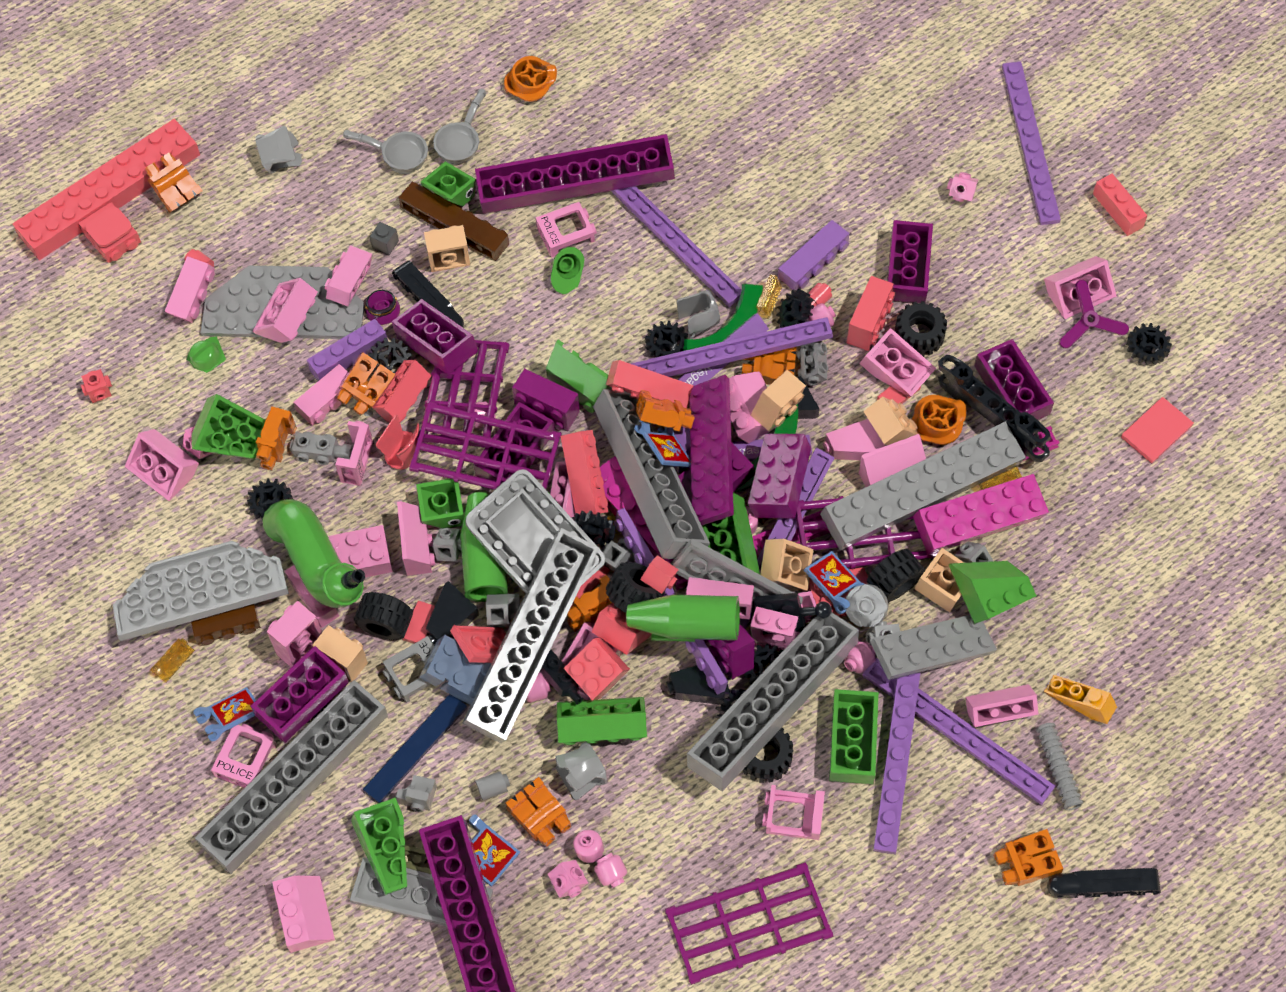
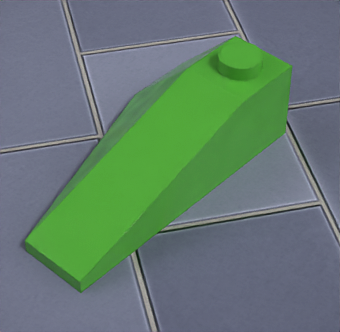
[351,798,407,895]

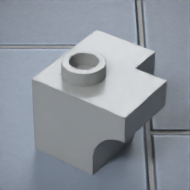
[601,539,634,572]
[486,594,520,627]
[396,775,437,812]

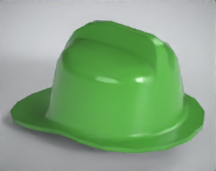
[551,247,585,294]
[187,336,226,373]

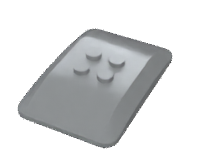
[465,469,605,593]

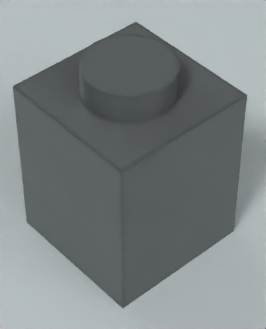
[370,222,399,256]

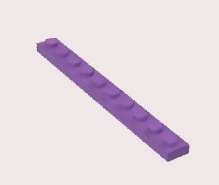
[1002,61,1061,225]
[611,186,741,307]
[631,317,833,377]
[740,448,835,629]
[614,508,728,694]
[862,658,1055,805]
[873,672,920,855]

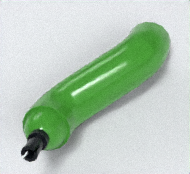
[263,499,365,608]

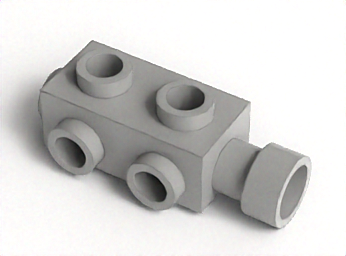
[797,341,828,386]
[290,431,354,465]

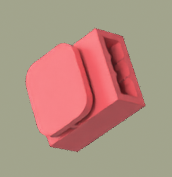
[79,202,141,263]

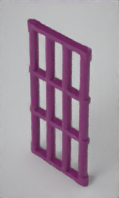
[417,340,510,448]
[409,401,562,491]
[796,496,938,569]
[665,862,833,985]

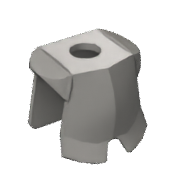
[255,126,302,174]
[676,290,720,339]
[555,742,607,800]

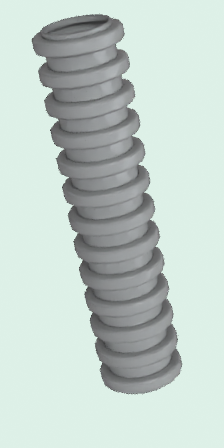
[1036,723,1083,810]

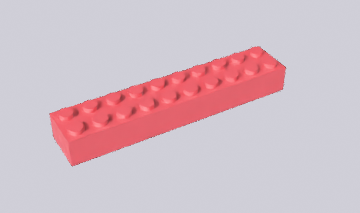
[12,118,200,261]

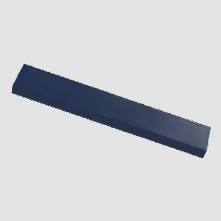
[363,694,468,803]

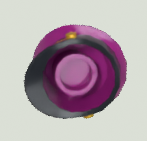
[365,289,400,325]

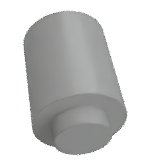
[475,771,510,801]

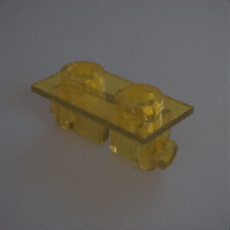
[150,638,195,683]

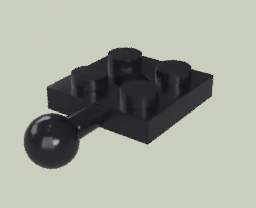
[755,593,832,635]

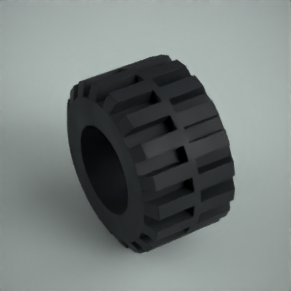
[895,301,947,357]
[867,549,925,602]
[606,562,665,613]
[354,592,413,640]
[743,728,793,783]

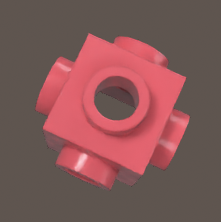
[81,369,112,403]

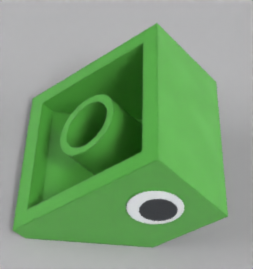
[421,161,476,206]
[416,479,464,528]

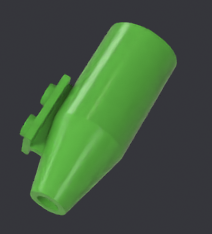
[460,492,508,602]
[626,595,740,642]

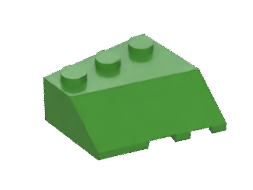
[546,339,612,413]
[192,394,266,459]
[948,561,1037,624]

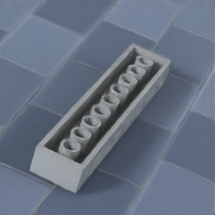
[593,389,710,559]
[820,421,1026,551]
[462,528,599,743]
[687,612,859,792]
[195,680,388,874]

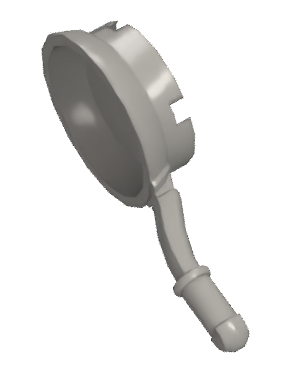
[433,89,486,165]
[343,130,428,174]

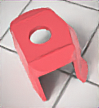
[376,415,424,470]

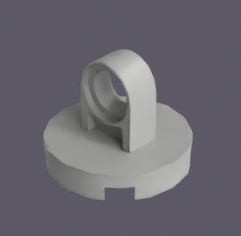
[846,584,888,627]

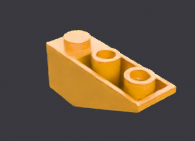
[1044,675,1117,724]

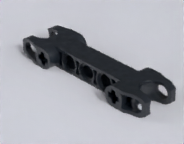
[938,355,1051,462]

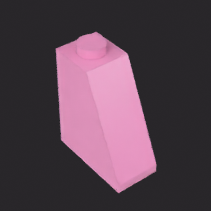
[823,419,885,460]

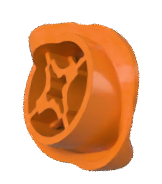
[504,56,557,102]
[912,395,966,445]

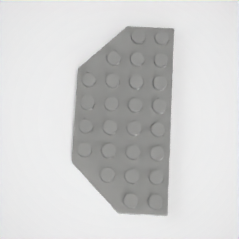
[201,265,364,339]
[113,541,289,641]

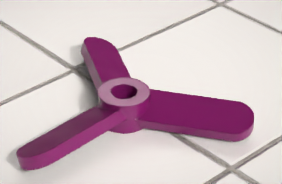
[1060,280,1129,348]

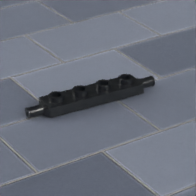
[540,649,583,705]

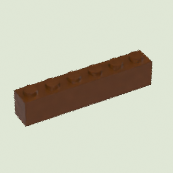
[398,181,509,261]

